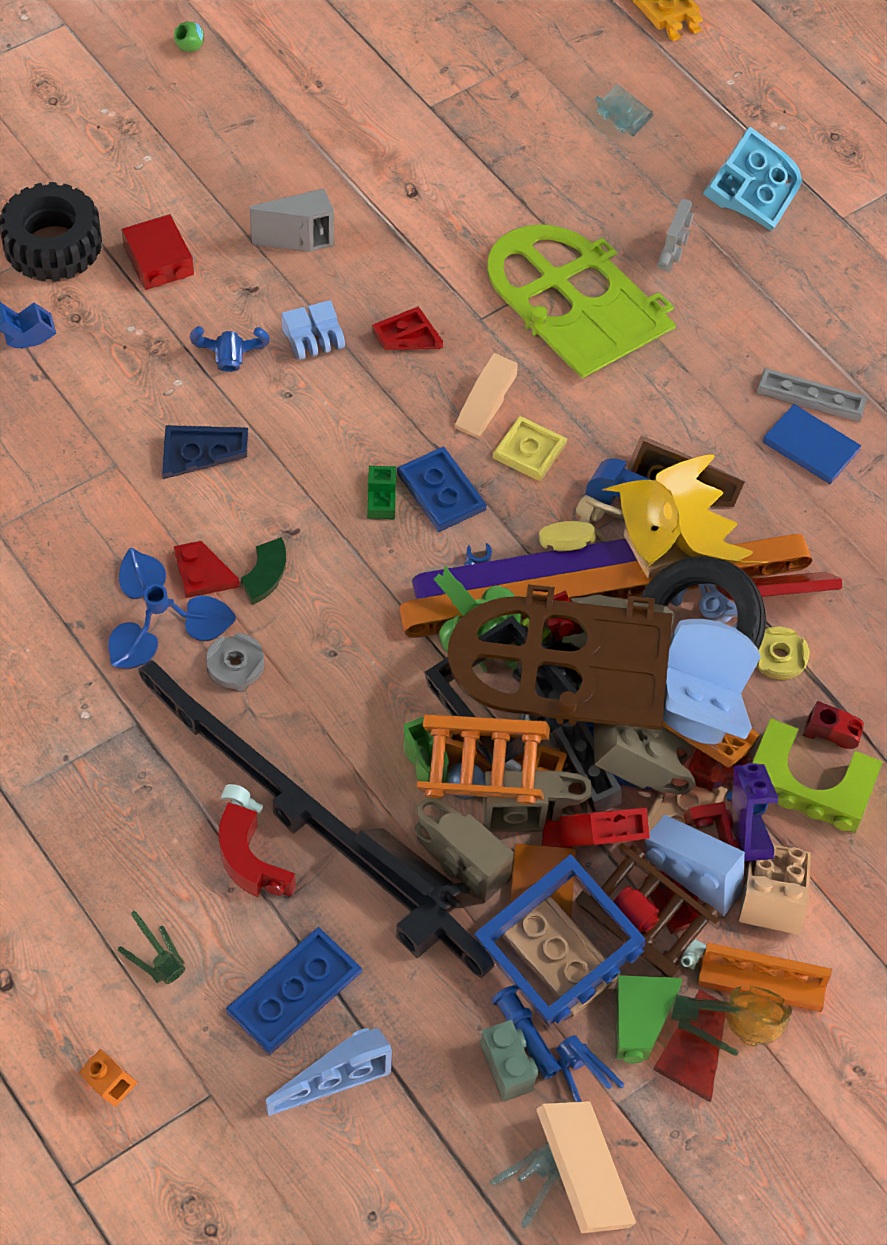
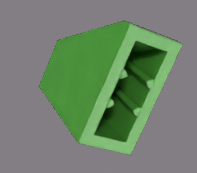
[615,975,682,1064]

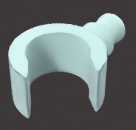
[220,784,263,814]
[680,939,706,970]

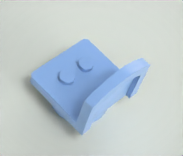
[663,619,761,744]

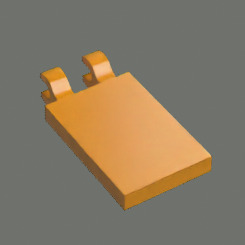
[632,0,703,41]

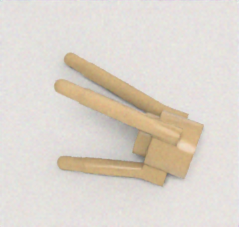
[576,495,625,542]

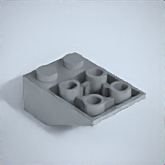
[249,189,334,252]

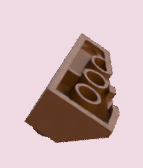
[627,435,745,507]

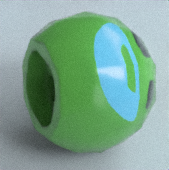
[174,21,204,53]

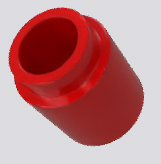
[613,886,659,932]

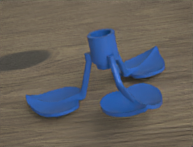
[108,548,236,669]

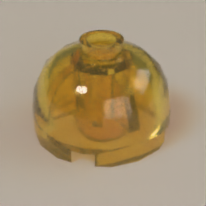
[726,986,792,1046]

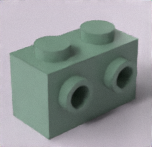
[480,1020,538,1102]

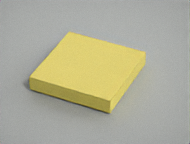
[493,416,567,481]

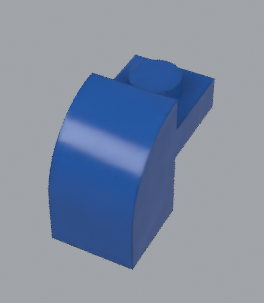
[0,302,57,349]
[585,459,650,506]

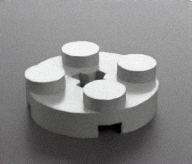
[207,633,265,691]

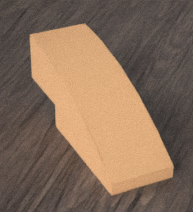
[455,353,518,439]

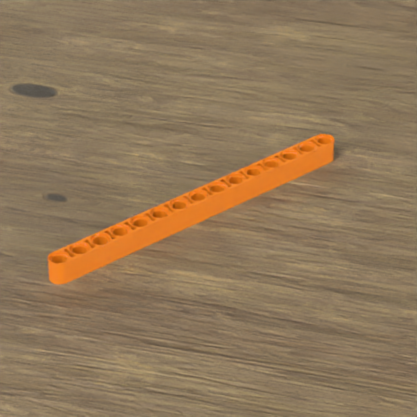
[399,533,813,638]

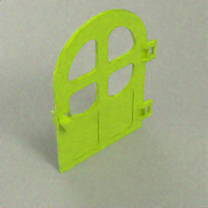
[487,225,676,379]

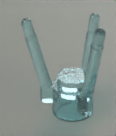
[490,1142,560,1227]

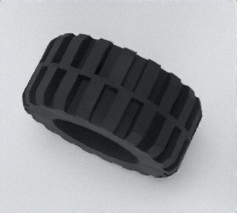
[0,182,102,282]

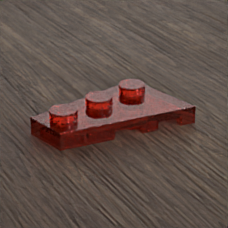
[654,989,728,1102]

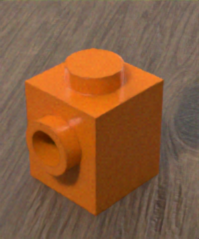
[78,1048,138,1107]

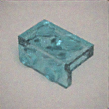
[594,84,654,137]

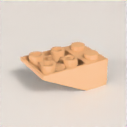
[739,843,811,935]

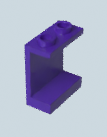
[731,763,778,861]

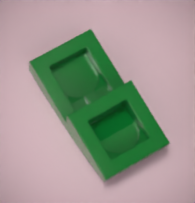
[367,465,396,519]

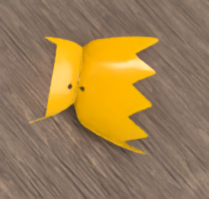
[602,454,768,573]

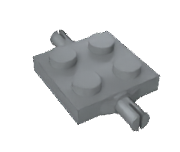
[657,198,694,272]

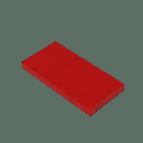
[716,572,842,600]

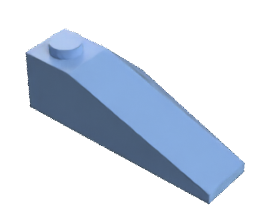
[265,1028,392,1116]

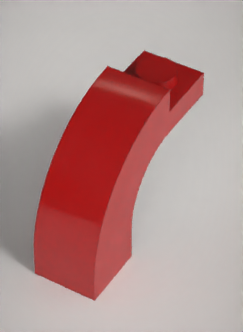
[219,802,296,897]

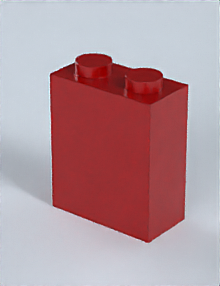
[121,214,194,290]

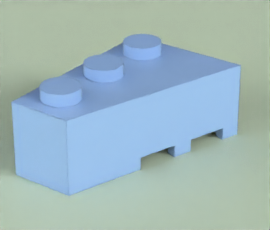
[645,814,745,916]

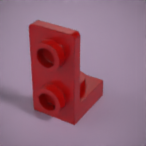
[683,801,740,850]

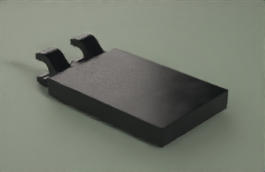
[354,828,470,909]

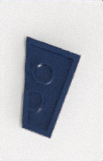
[162,425,248,479]

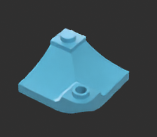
[702,127,802,231]

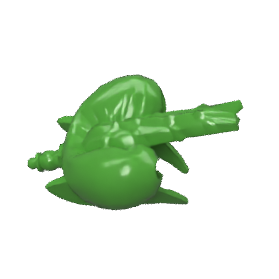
[434,566,521,672]

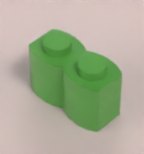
[403,717,448,783]

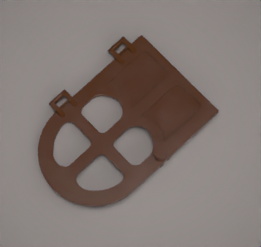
[448,584,673,730]

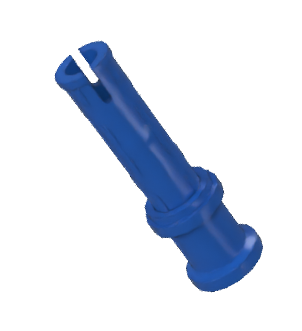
[491,985,562,1080]

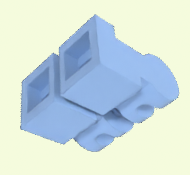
[282,300,345,360]

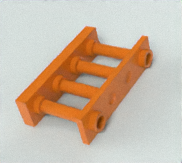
[417,714,550,805]

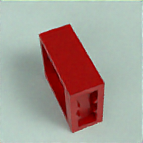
[560,807,650,847]

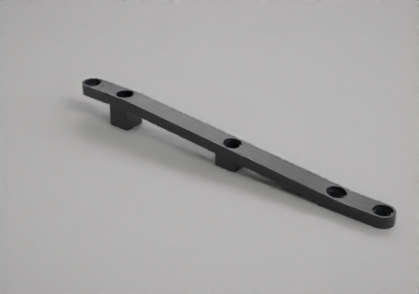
[138,660,495,978]

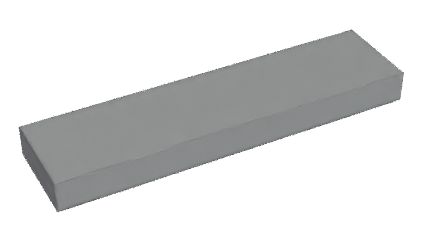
[757,368,868,422]

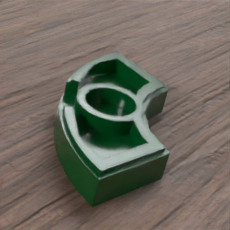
[241,537,286,605]

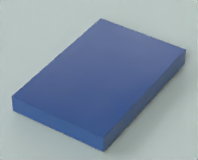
[763,404,861,484]
[397,446,487,532]

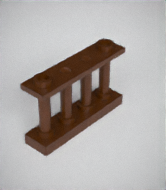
[575,843,721,978]

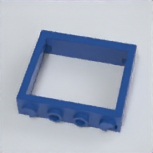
[474,854,645,1027]

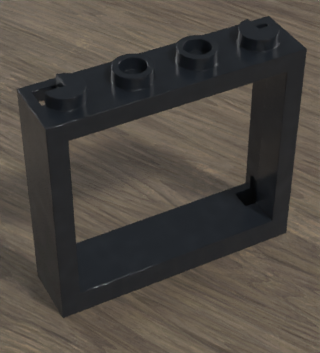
[424,615,579,765]

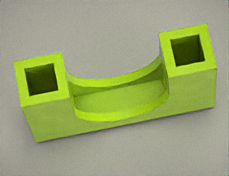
[752,718,883,833]

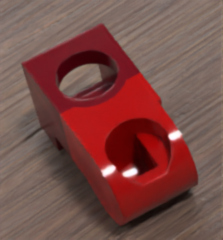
[802,701,864,749]

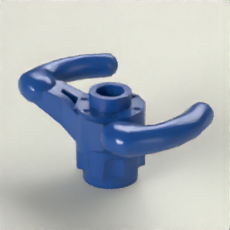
[189,326,270,372]

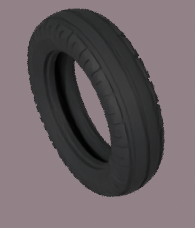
[641,556,766,650]

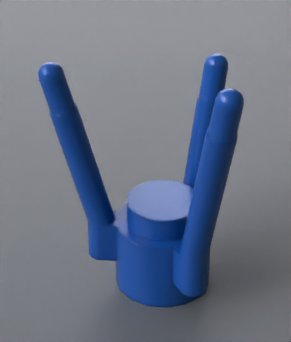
[556,1035,624,1102]

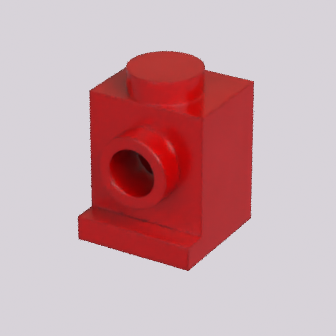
[546,590,582,642]

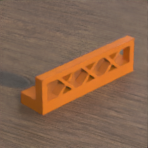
[697,942,832,1012]

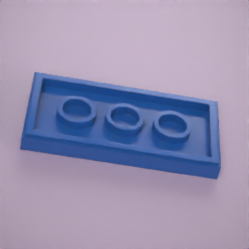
[226,927,362,1056]

